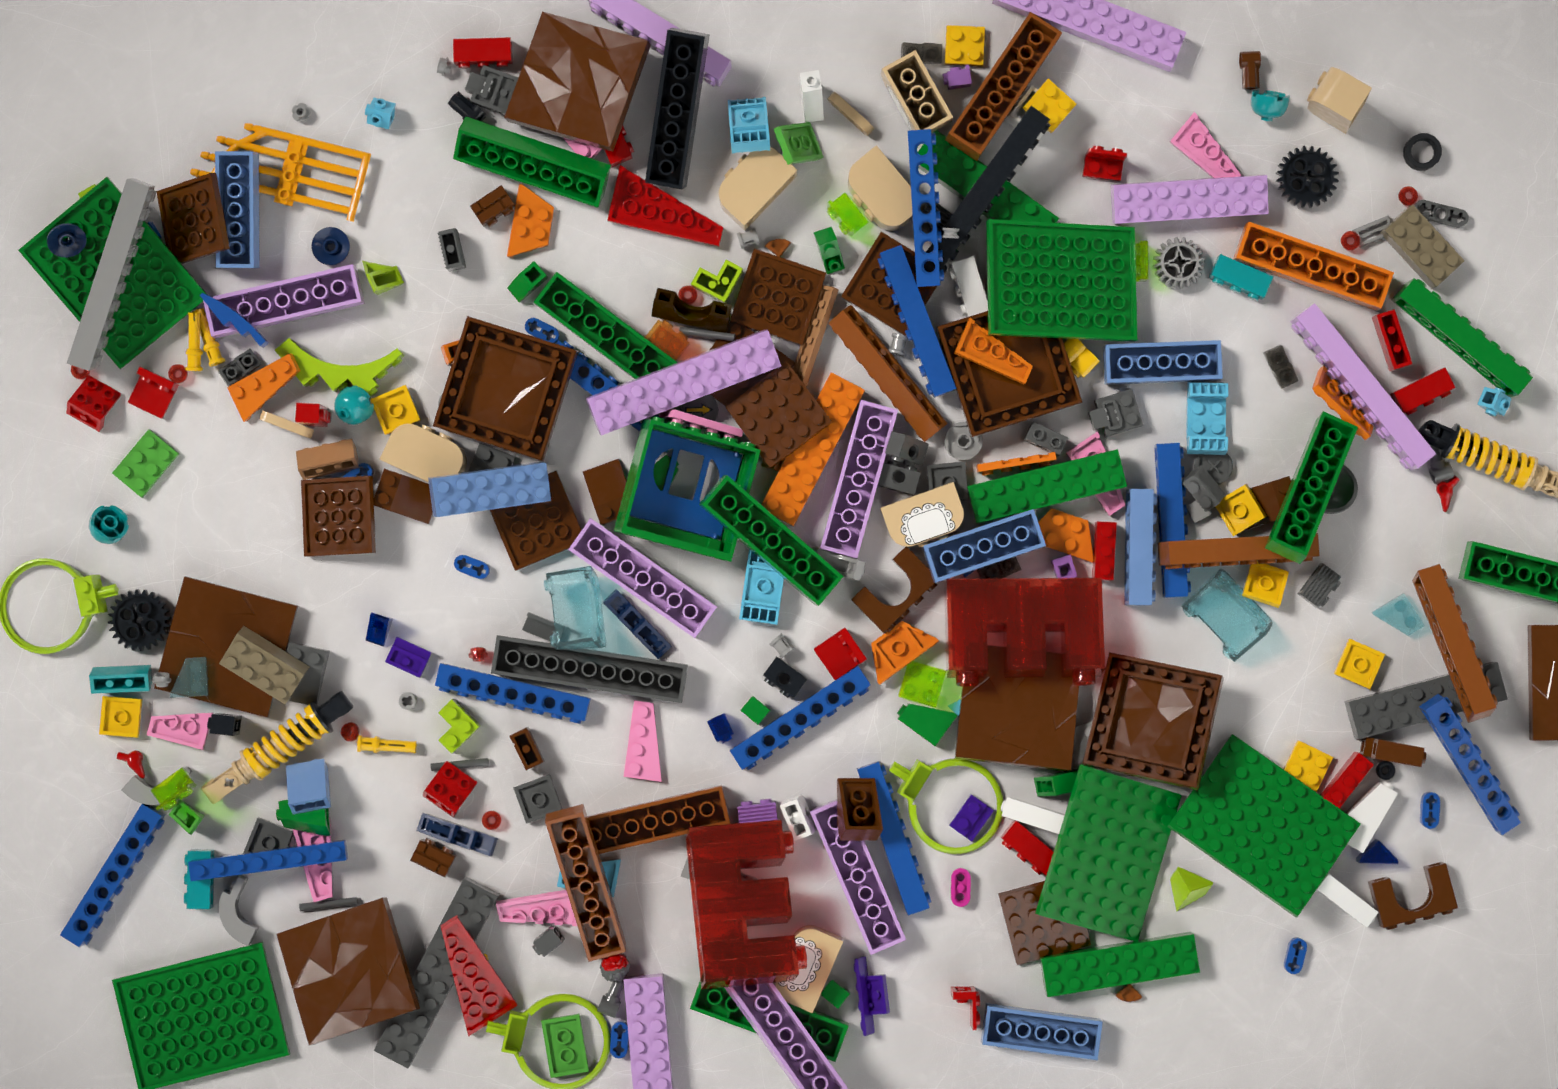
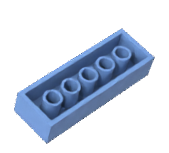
[215,151,260,268]
[1103,340,1223,385]
[428,462,551,517]
[1124,489,1157,605]
[922,509,1046,583]
[981,1003,1103,1060]

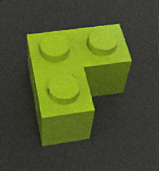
[691,260,743,303]
[438,699,481,754]

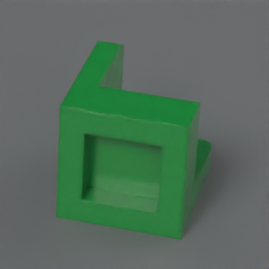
[740,696,770,725]
[821,980,850,1009]

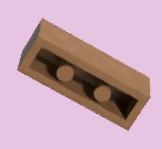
[296,439,359,480]

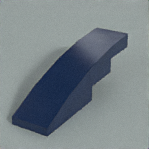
[603,589,672,659]
[416,813,498,856]

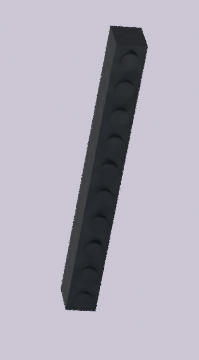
[924,106,1051,273]

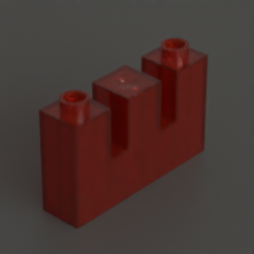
[944,578,1105,687]
[685,820,807,989]

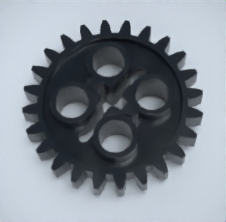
[1276,146,1339,208]
[108,589,172,651]

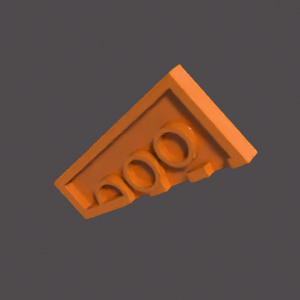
[954,318,1033,385]
[227,353,301,422]
[1312,366,1374,440]
[976,452,1056,476]

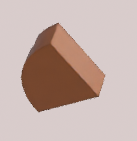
[764,239,791,257]
[1115,984,1142,1002]

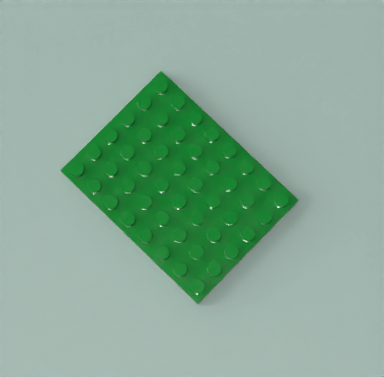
[18,177,209,369]
[986,219,1138,342]
[1167,734,1361,918]
[1035,764,1182,942]
[112,942,290,1089]

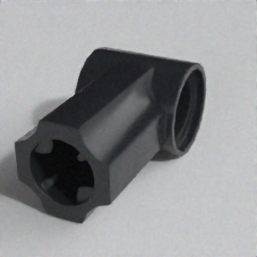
[448,91,487,122]

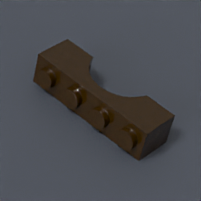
[651,287,732,333]

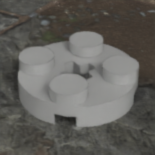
[944,422,983,460]

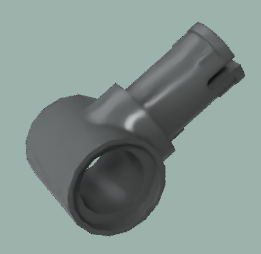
[1429,446,1454,484]
[597,980,624,1018]

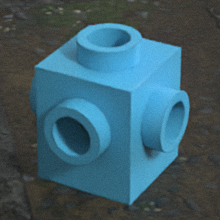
[365,98,396,129]
[1477,387,1511,417]

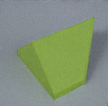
[362,261,404,295]
[1170,867,1213,912]

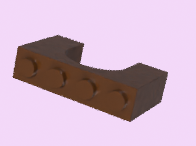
[851,546,938,633]
[1360,737,1427,767]
[1368,862,1458,930]

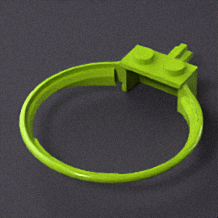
[0,558,119,654]
[889,758,1003,854]
[486,994,611,1089]

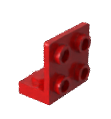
[1082,146,1127,182]
[128,367,179,419]
[66,375,121,432]
[814,627,867,680]
[422,761,477,818]
[951,986,980,1030]

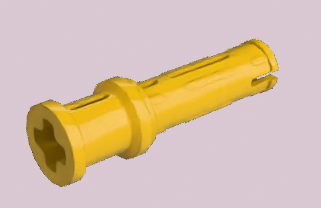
[192,308,226,367]
[185,312,203,371]
[357,735,417,753]

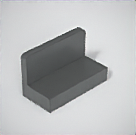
[522,612,565,644]

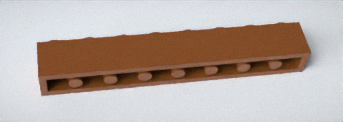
[829,304,948,442]

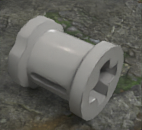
[737,228,760,249]
[888,333,908,356]
[769,633,794,659]

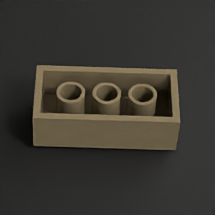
[1380,205,1465,289]
[219,626,310,705]

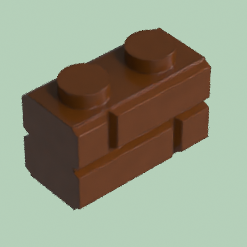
[470,185,515,227]
[509,727,545,770]
[410,837,457,877]

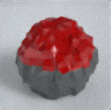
[600,953,630,982]

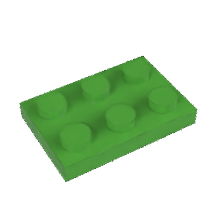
[774,122,824,165]
[112,429,179,498]
[541,1013,589,1078]

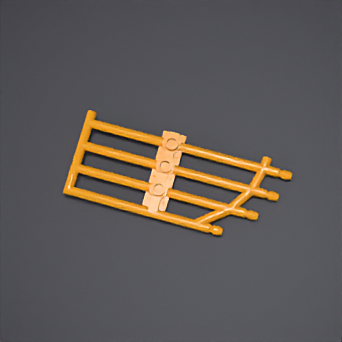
[190,123,371,222]

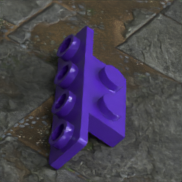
[854,956,890,1036]

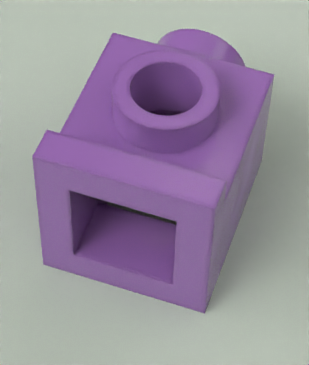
[943,65,972,90]
[1051,554,1077,585]

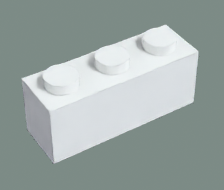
[949,256,988,317]

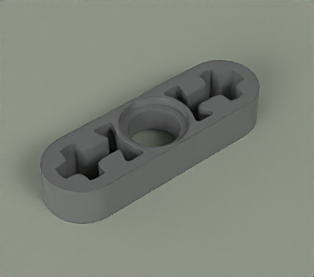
[1414,200,1469,228]

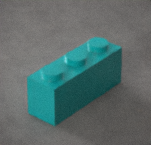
[1209,254,1273,301]
[89,665,153,694]
[184,849,215,909]

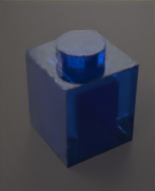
[707,713,734,744]

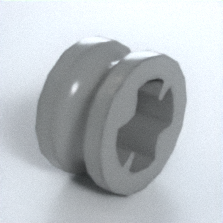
[942,228,959,238]
[399,692,417,710]

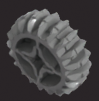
[1153,237,1205,289]

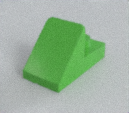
[169,799,205,835]

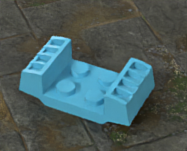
[728,97,770,154]
[1186,382,1228,455]
[739,549,784,625]

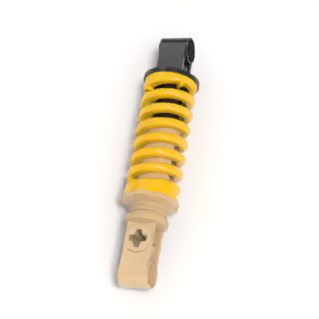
[1418,420,1558,498]
[201,691,354,804]

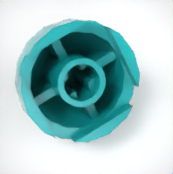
[1251,90,1290,121]
[334,386,374,425]
[89,505,129,544]

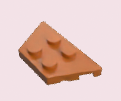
[507,184,554,257]
[1038,508,1094,563]
[871,621,939,685]

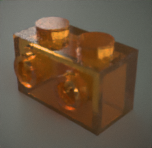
[645,319,690,362]

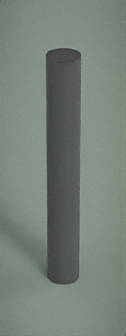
[679,327,736,341]
[431,758,489,771]
[299,897,358,911]

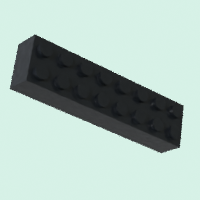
[645,28,710,190]

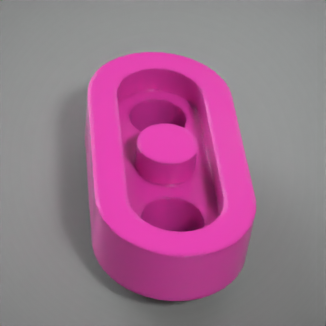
[951,868,971,907]

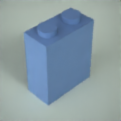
[286,759,331,814]

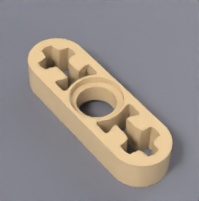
[827,92,874,136]
[259,410,314,439]

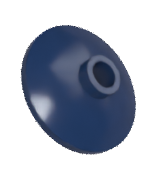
[47,223,86,257]
[311,227,350,265]

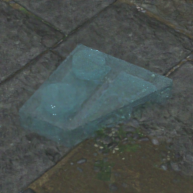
[1372,593,1425,636]
[170,657,209,698]

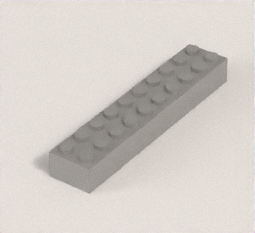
[67,178,157,371]

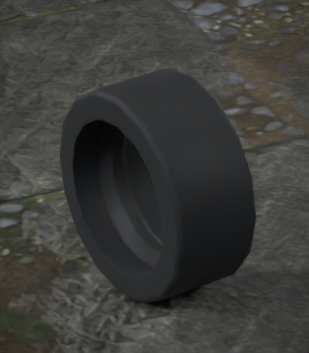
[1403,133,1442,171]

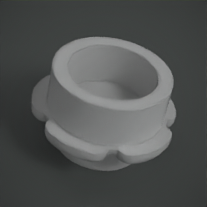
[437,57,451,76]
[292,103,311,122]
[152,672,171,687]

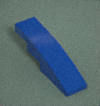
[200,293,269,348]

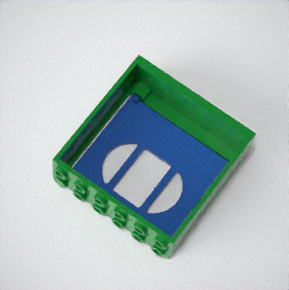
[614,417,761,562]

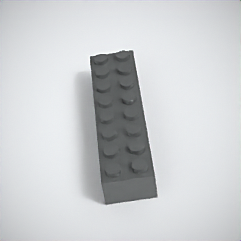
[1344,662,1508,739]

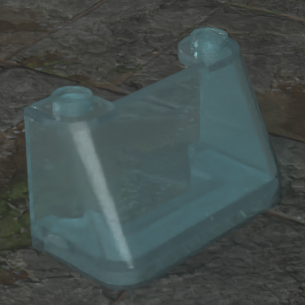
[544,566,606,650]
[1181,569,1273,662]

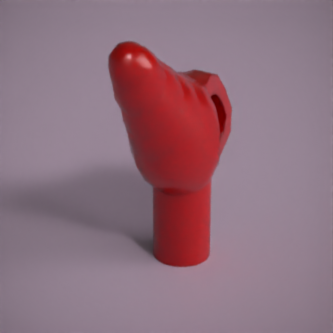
[1436,475,1460,512]
[117,750,145,779]

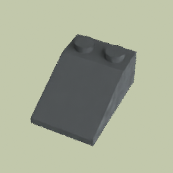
[287,642,330,705]

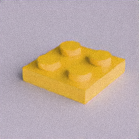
[945,25,985,66]
[1023,78,1077,133]
[370,385,421,435]
[1215,484,1267,536]
[1242,561,1289,608]
[1334,639,1385,689]
[99,696,142,738]
[1283,740,1333,792]

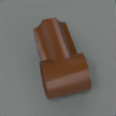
[1239,51,1261,90]

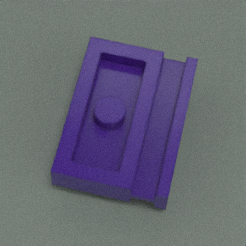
[385,637,432,678]
[949,794,994,842]

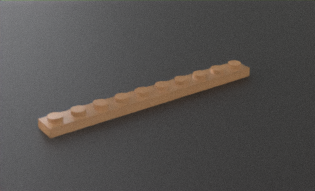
[761,285,839,471]

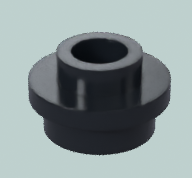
[1376,761,1395,780]

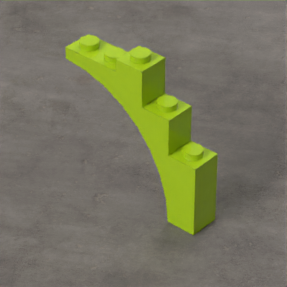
[275,338,404,397]

